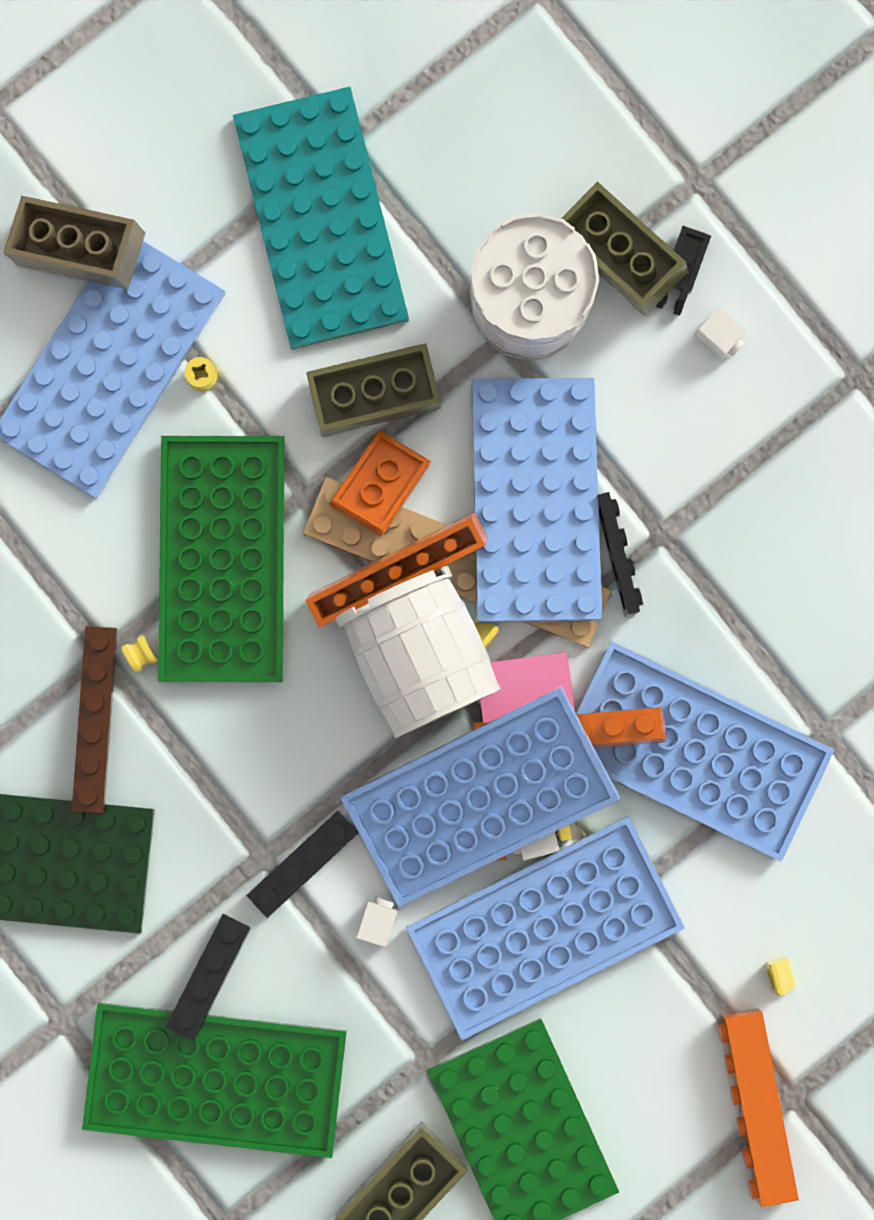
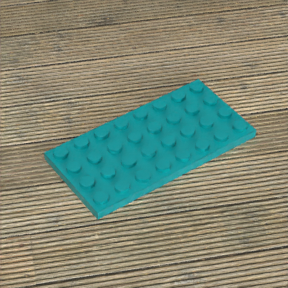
[233,86,409,350]

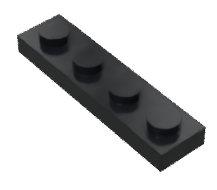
[597,492,643,617]
[246,810,359,918]
[165,914,251,1042]

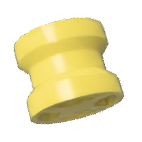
[185,357,217,391]
[121,635,158,673]

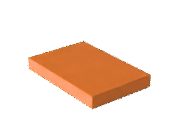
[330,430,431,537]

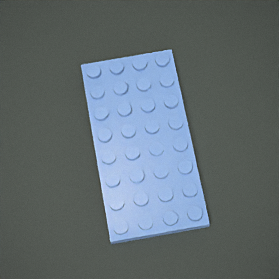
[0,241,226,499]
[472,378,602,623]
[576,641,834,862]
[340,686,620,907]
[406,816,685,1040]

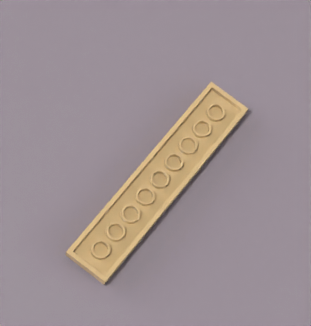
[303,477,612,648]

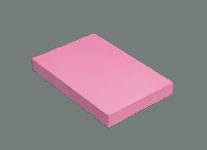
[480,652,575,723]

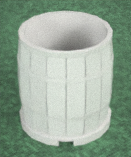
[470,213,599,361]
[335,566,501,739]

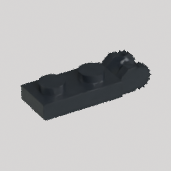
[656,226,711,316]

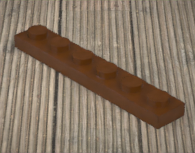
[72,626,118,814]

